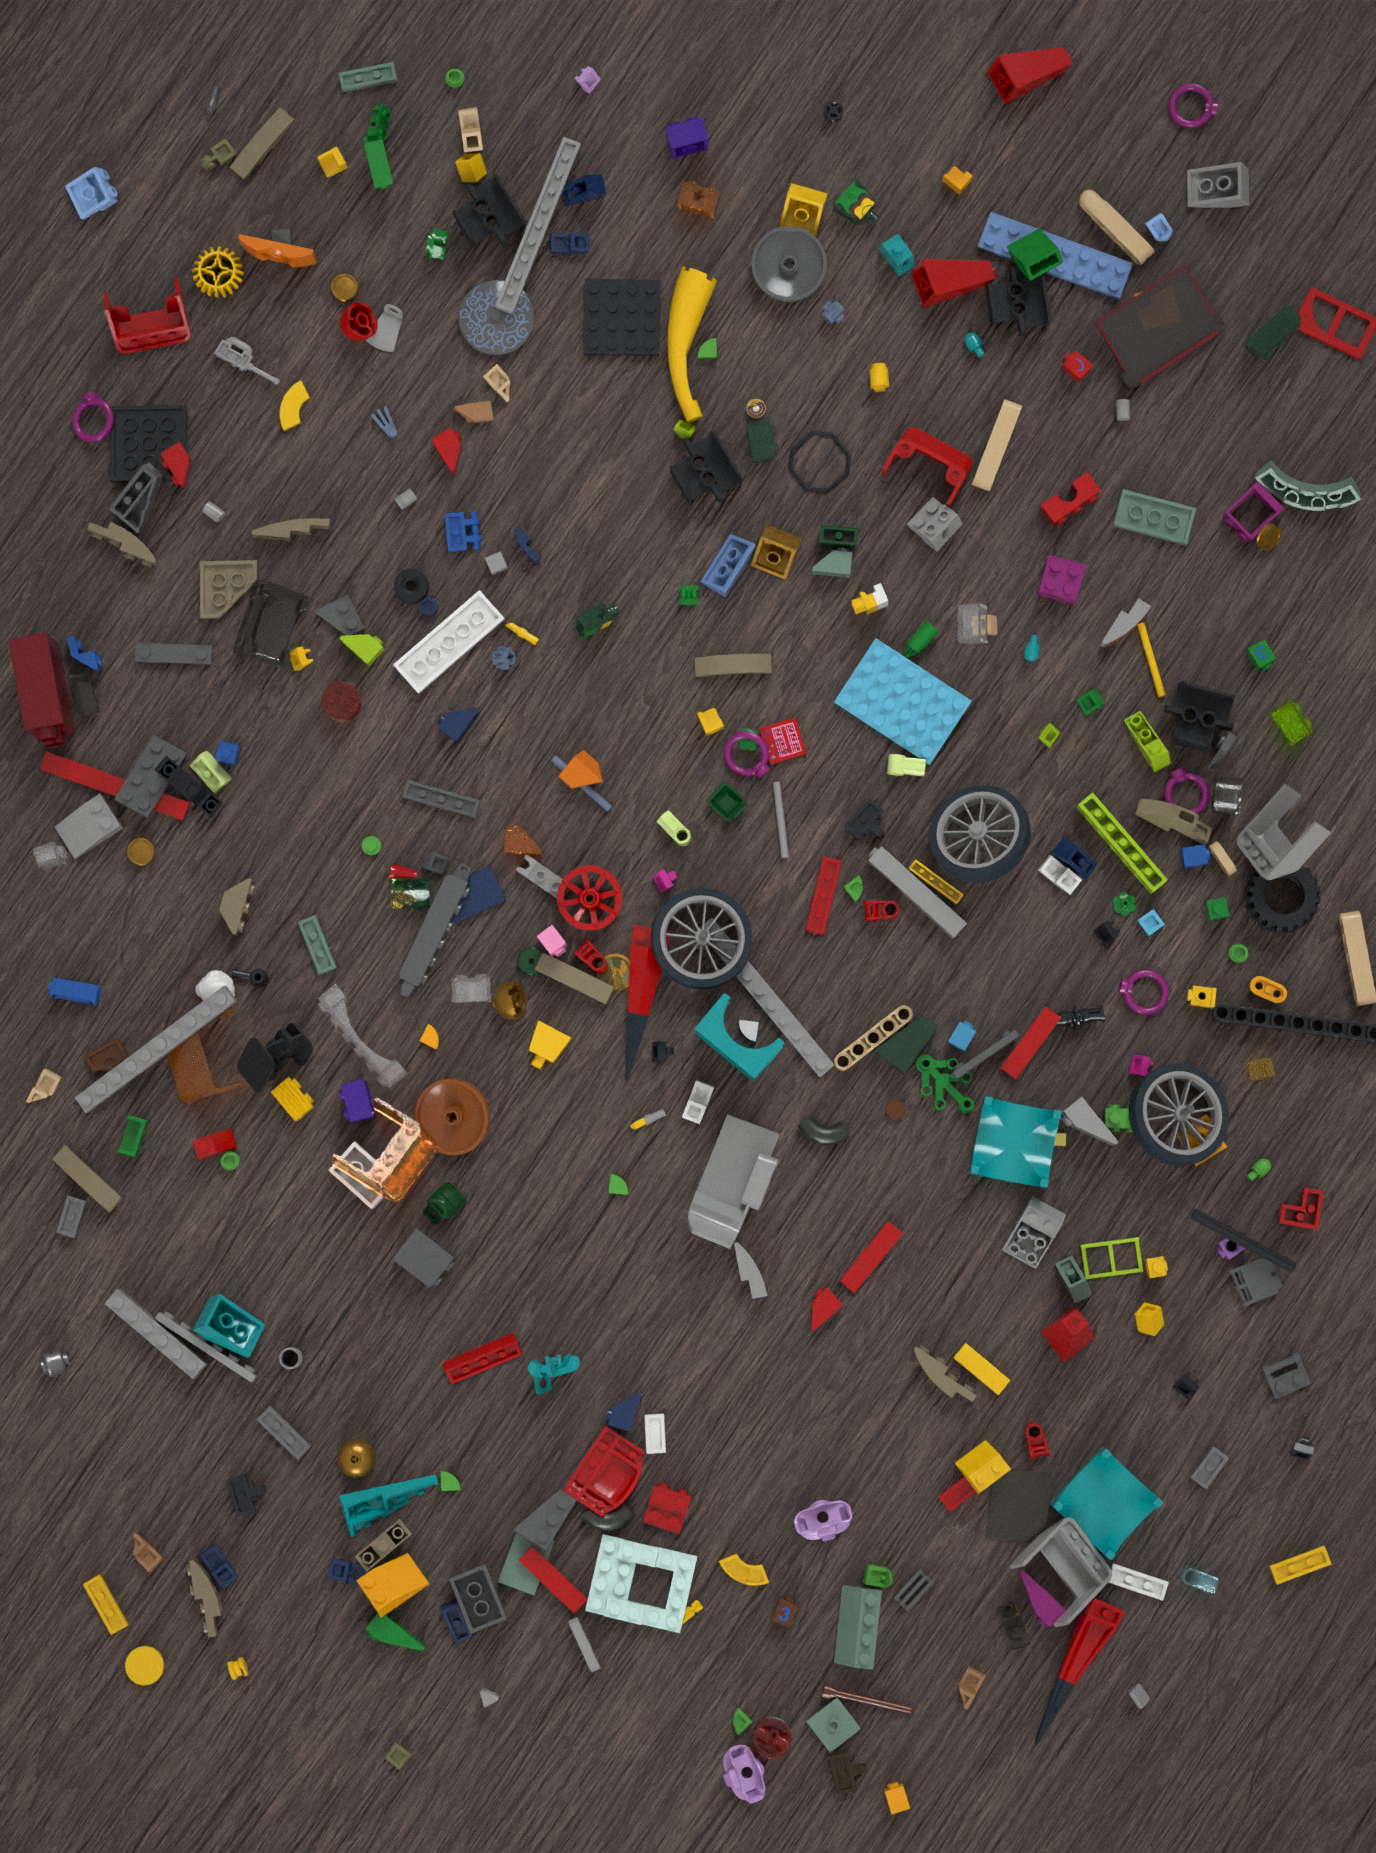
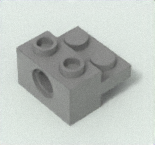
[907,497,963,552]

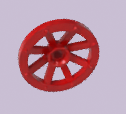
[557,865,622,931]

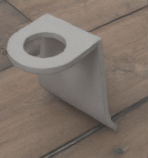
[366,304,403,352]

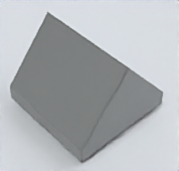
[480,1688,500,1708]

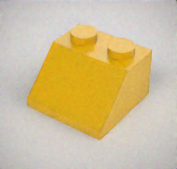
[780,183,828,237]
[955,1440,1011,1494]

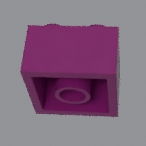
[1037,555,1086,605]

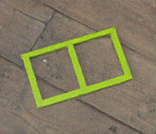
[1080,1237,1143,1279]

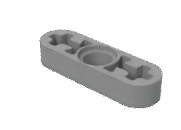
[568,1617,601,1672]

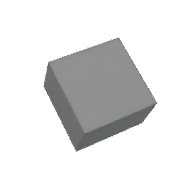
[485,551,508,575]

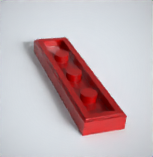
[805,856,842,935]
[1000,1006,1061,1079]
[840,1221,903,1293]
[518,1545,588,1614]

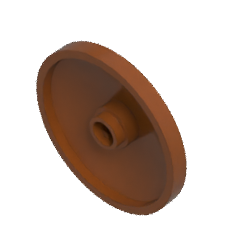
[415,1078,490,1155]

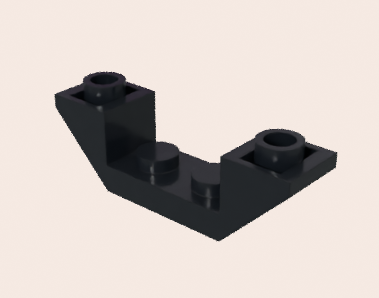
[154,756,223,818]

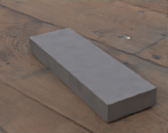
[256,1406,311,1460]

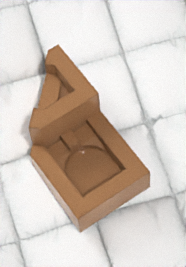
[133,1532,164,1573]

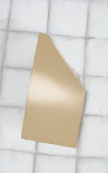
[482,364,510,403]
[26,1068,62,1103]

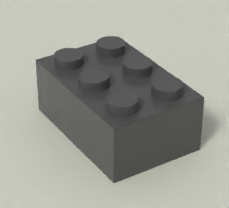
[449,1562,508,1634]

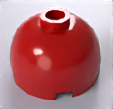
[339,302,378,341]

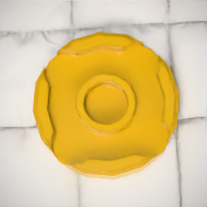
[125,1646,165,1686]

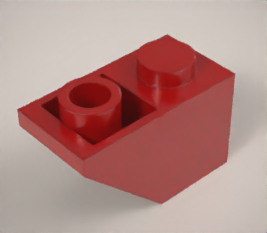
[160,442,192,489]

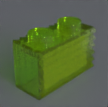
[1271,700,1313,746]

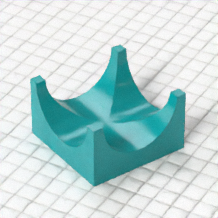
[694,993,784,1082]
[969,1096,1062,1189]
[1049,1446,1164,1560]

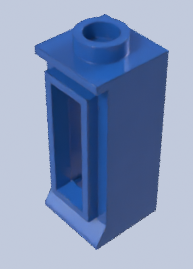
[48,978,101,1006]

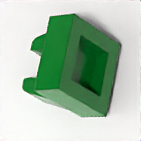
[679,585,699,606]

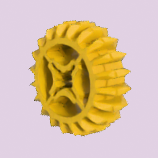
[192,246,244,298]

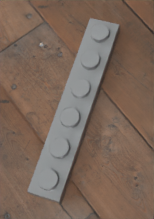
[155,1311,258,1383]

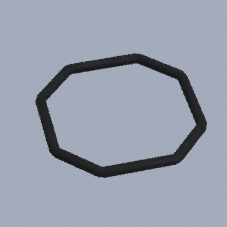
[789,431,851,492]

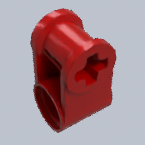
[863,901,900,921]
[573,939,609,975]
[1024,1422,1050,1461]

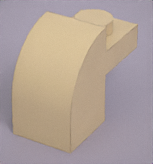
[458,107,483,153]

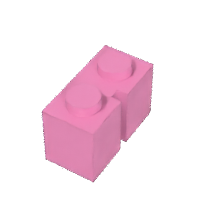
[537,925,567,958]

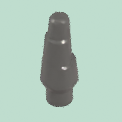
[206,86,219,115]

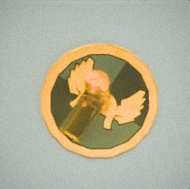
[597,954,630,992]

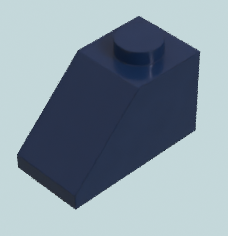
[562,175,606,206]
[437,708,480,743]
[1052,838,1097,879]
[606,1393,642,1432]

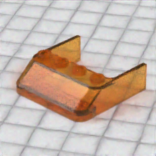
[166,1009,249,1103]
[333,1097,437,1202]

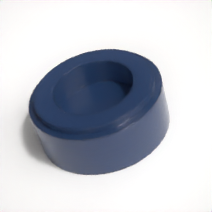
[419,597,438,617]

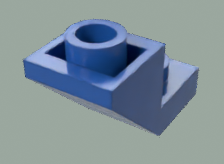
[67,636,103,672]

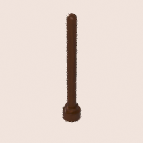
[821,1682,914,1714]

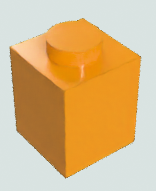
[884,1782,910,1814]

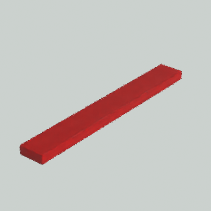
[40,752,190,821]

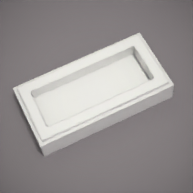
[645,1414,666,1454]

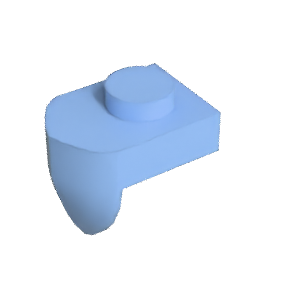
[1145,213,1173,242]

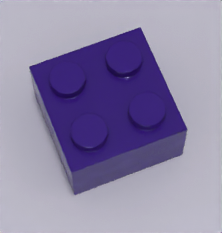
[666,117,708,159]
[339,1079,376,1124]

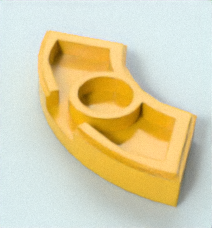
[280,380,310,431]
[719,1553,769,1586]

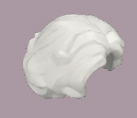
[195,970,235,1000]

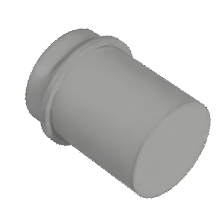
[1115,399,1131,421]
[394,488,417,510]
[202,501,226,523]

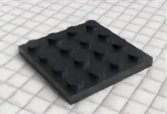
[584,279,661,356]
[111,405,188,482]

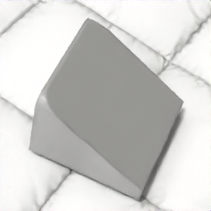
[1127,1684,1150,1709]

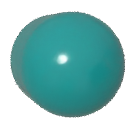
[964,333,985,358]
[1024,635,1040,662]

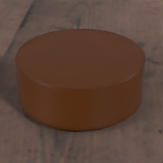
[886,1100,905,1120]

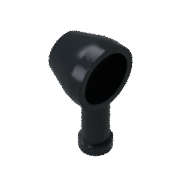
[232,969,269,988]

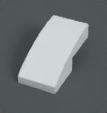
[1038,855,1082,895]
[682,1080,715,1124]

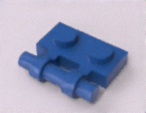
[445,511,482,552]

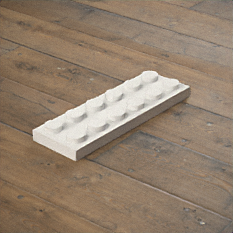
[393,590,505,694]

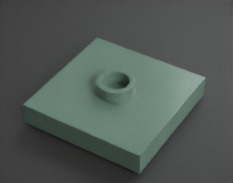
[806,1697,861,1753]

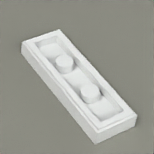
[1108,1563,1169,1601]

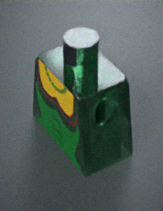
[832,178,879,225]
[573,603,619,640]

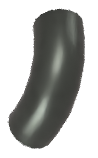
[797,1116,850,1145]
[581,1503,636,1531]

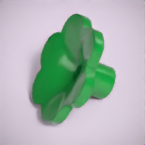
[738,728,758,752]
[1113,892,1136,916]

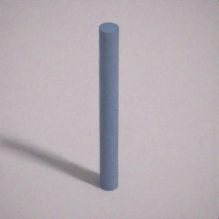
[551,755,612,812]

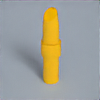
[506,623,539,645]

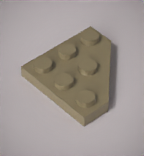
[200,560,258,619]

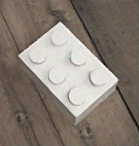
[328,1141,399,1209]

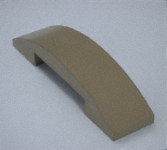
[695,654,772,677]

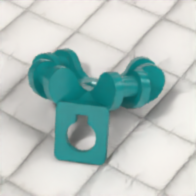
[528,1354,580,1394]

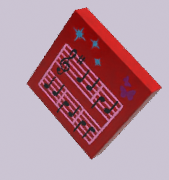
[759,717,807,765]

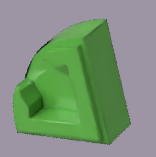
[698,338,717,359]
[844,875,863,902]
[609,1174,628,1195]
[441,1471,461,1491]
[733,1707,752,1736]

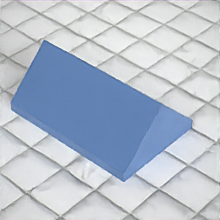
[700,534,756,598]

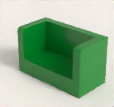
[117,1115,149,1158]

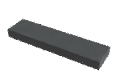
[402,779,481,819]

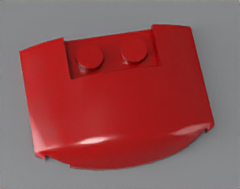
[563,1426,644,1517]

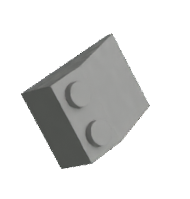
[1187,162,1249,208]
[55,794,123,859]
[1061,1097,1118,1146]

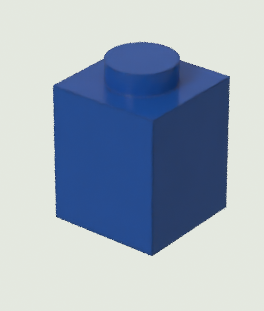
[215,741,241,766]
[1180,845,1210,869]

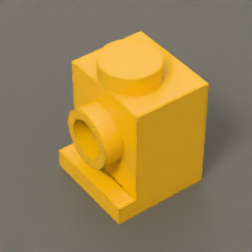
[1187,985,1217,1009]
[1144,1256,1168,1278]

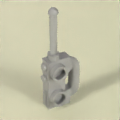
[214,337,280,384]

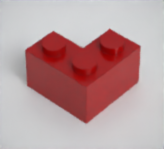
[1276,1188,1324,1230]

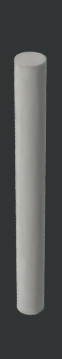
[773,782,789,858]

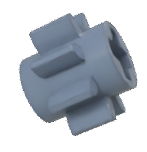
[822,301,845,324]
[492,646,516,670]

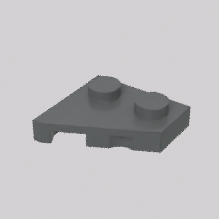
[315,595,365,635]
[1207,732,1236,773]

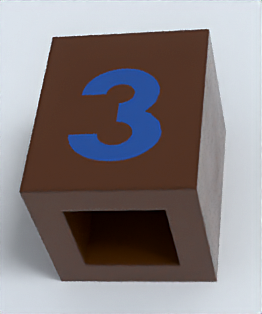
[771,1596,798,1628]

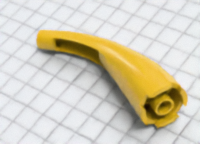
[667,266,717,423]

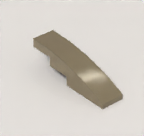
[230,107,295,179]
[252,518,332,541]
[534,953,615,1005]
[52,1145,123,1213]

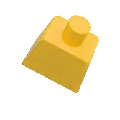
[529,1021,572,1070]

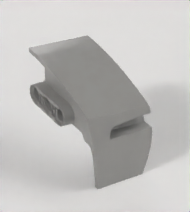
[687,1114,780,1249]

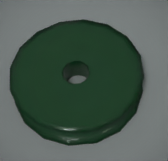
[517,947,543,976]

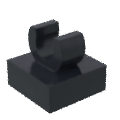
[1094,920,1120,946]
[652,1041,674,1062]
[1173,1372,1199,1399]
[1290,1436,1314,1460]

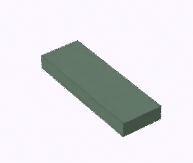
[338,62,398,93]
[298,915,337,976]

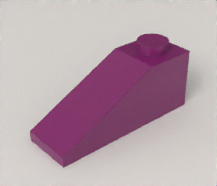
[1019,1569,1066,1627]

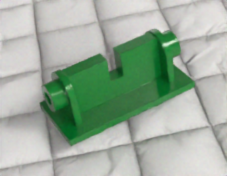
[367,104,391,142]

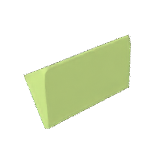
[190,751,232,794]

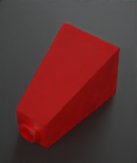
[987,47,1072,104]
[911,259,996,308]
[1040,1308,1095,1362]

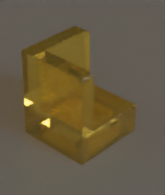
[1246,1057,1275,1081]

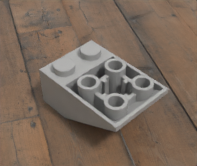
[1002,1196,1066,1269]

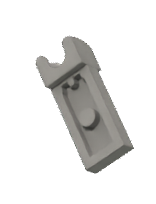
[515,854,567,899]

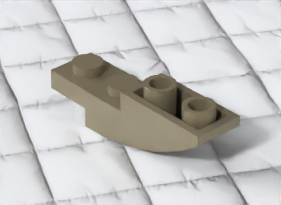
[87,522,159,567]
[1135,799,1212,845]
[913,1345,976,1402]
[187,1559,223,1638]

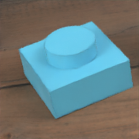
[1137,909,1165,936]

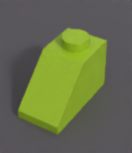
[339,634,384,666]

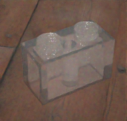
[957,603,988,645]
[33,841,68,871]
[452,974,492,1003]

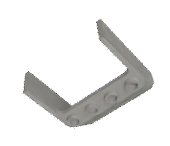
[1237,784,1331,880]
[1010,1518,1112,1627]

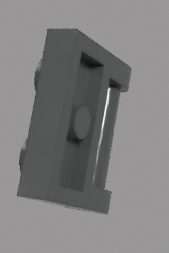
[1261,1352,1311,1399]

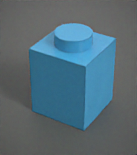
[947,1021,977,1052]

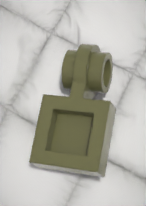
[200,138,237,171]

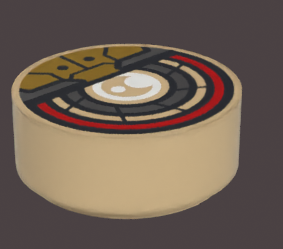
[747,399,766,419]

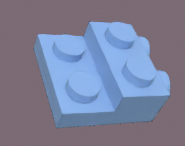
[65,167,118,220]

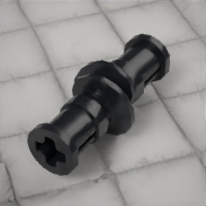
[1055,1005,1105,1030]

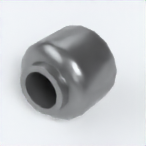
[39,1349,69,1377]

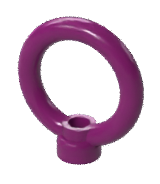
[1168,83,1219,128]
[72,392,114,442]
[724,731,770,778]
[1164,767,1209,814]
[1118,969,1169,1015]

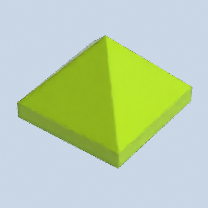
[673,420,697,439]
[1039,723,1060,748]

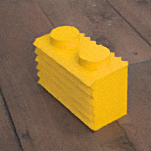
[271,1077,314,1122]

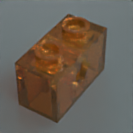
[677,181,720,218]

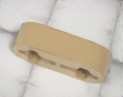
[1208,841,1237,876]

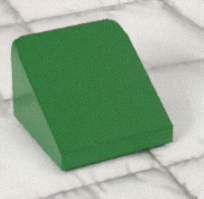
[1076,688,1105,716]

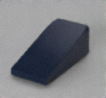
[440,1598,473,1644]

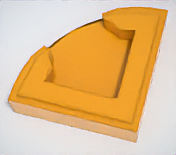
[419,1024,439,1050]

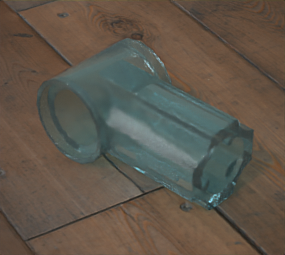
[1178,1566,1219,1594]

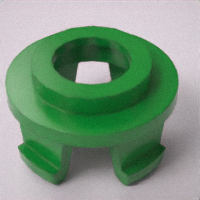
[426,228,448,260]

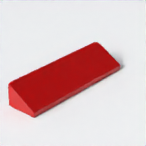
[443,1333,523,1385]

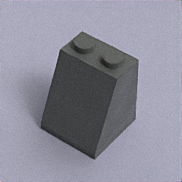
[393,1228,455,1288]

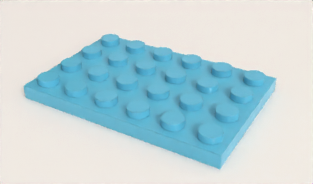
[834,638,972,765]

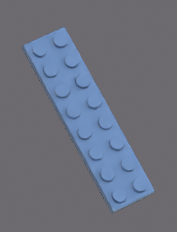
[977,212,1133,300]

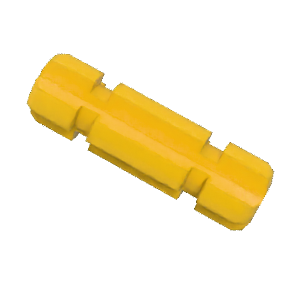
[682,1600,703,1624]

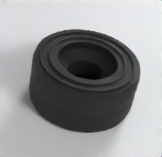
[394,568,429,604]

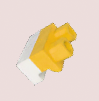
[851,583,888,615]

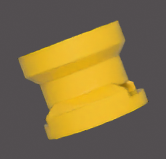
[227,1657,248,1680]

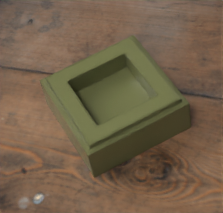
[384,1742,412,1770]

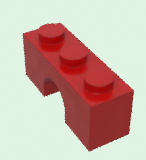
[1040,472,1101,526]

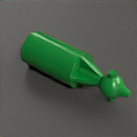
[903,620,939,659]

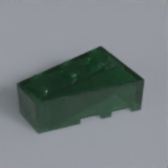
[1244,303,1302,362]
[873,1015,938,1074]

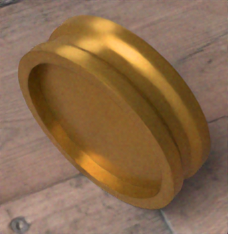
[331,274,358,302]
[1256,523,1282,550]
[127,838,155,865]

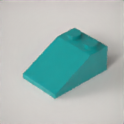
[193,1294,265,1358]

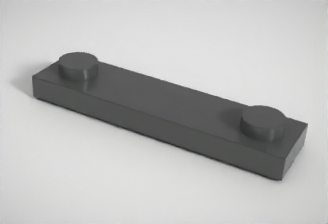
[135,643,213,665]
[950,1030,1019,1081]

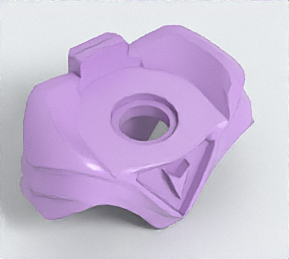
[794,1500,852,1542]
[723,1745,765,1804]

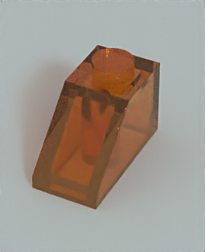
[504,826,543,856]

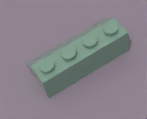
[834,1585,882,1669]

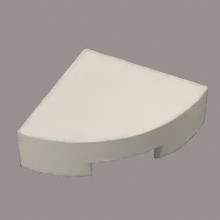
[739,1020,758,1042]

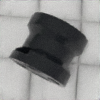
[824,100,843,122]

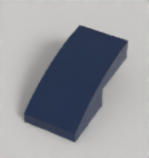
[549,232,590,254]
[513,527,541,565]
[199,1543,238,1589]
[327,1559,372,1584]

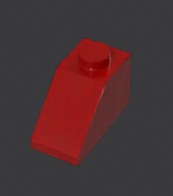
[431,428,462,475]
[192,1129,237,1160]
[811,1287,843,1331]

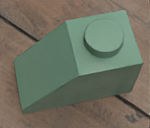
[812,548,852,578]
[1055,1256,1092,1303]

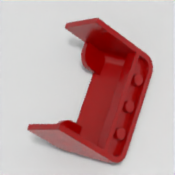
[104,277,191,354]
[882,427,973,508]

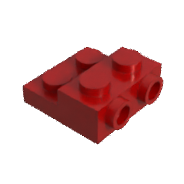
[643,1482,691,1534]

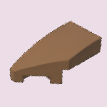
[453,401,494,423]
[959,1665,986,1710]

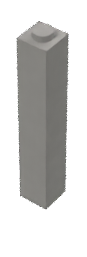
[868,846,967,939]

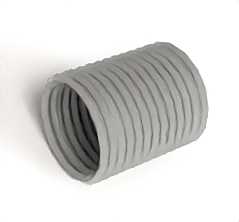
[279,1347,303,1369]

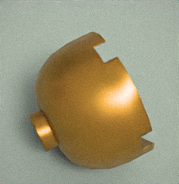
[492,980,527,1019]
[337,1439,376,1478]

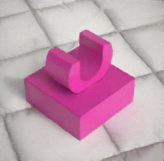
[652,869,677,893]
[1129,1054,1154,1076]

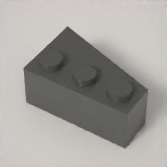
[109,463,164,533]
[513,1490,577,1552]

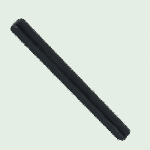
[1190,1209,1296,1272]

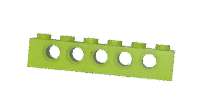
[1076,792,1168,894]

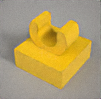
[289,646,313,671]

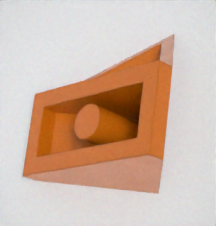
[558,750,603,789]

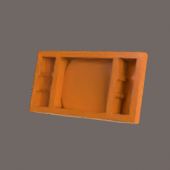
[238,234,317,267]

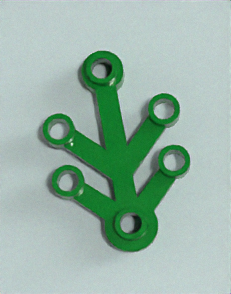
[915,1055,974,1114]

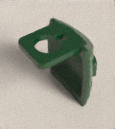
[706,781,747,822]
[423,1182,467,1225]

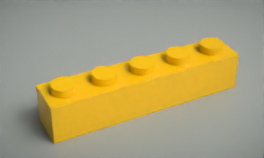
[908,859,964,905]

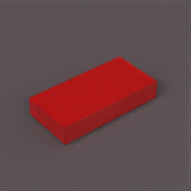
[938,1476,976,1512]

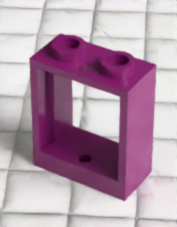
[1223,481,1284,543]

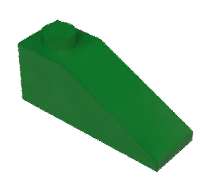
[366,1614,426,1651]

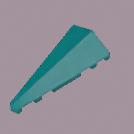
[339,1475,439,1537]

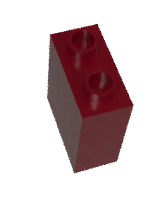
[8,632,75,747]

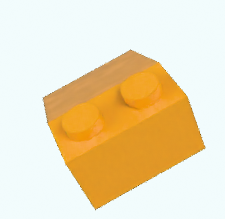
[356,1553,429,1618]

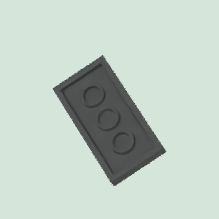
[115,735,187,819]

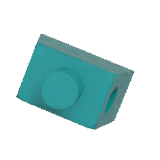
[878,234,914,276]

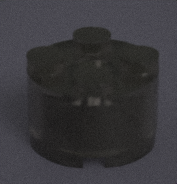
[1211,775,1243,816]

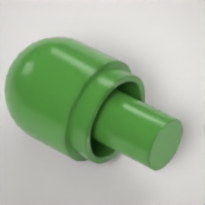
[1247,1158,1271,1181]

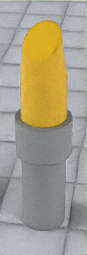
[630,1109,666,1129]

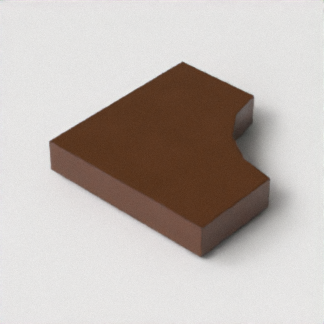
[84,1038,129,1073]

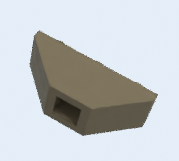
[219,878,256,936]
[355,1519,412,1571]

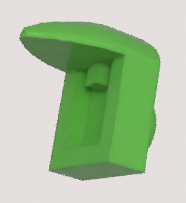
[863,1564,893,1588]

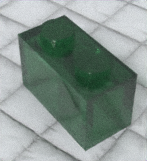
[390,878,431,909]

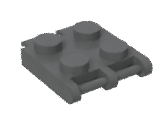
[1228,1257,1284,1307]

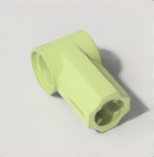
[887,754,926,776]
[657,810,691,847]

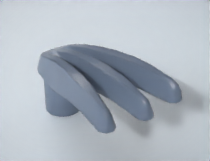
[371,406,397,438]

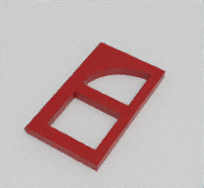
[1291,287,1376,360]

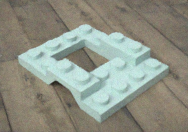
[585,1534,698,1633]

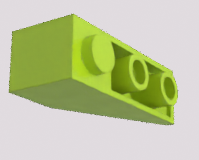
[1124,711,1171,773]

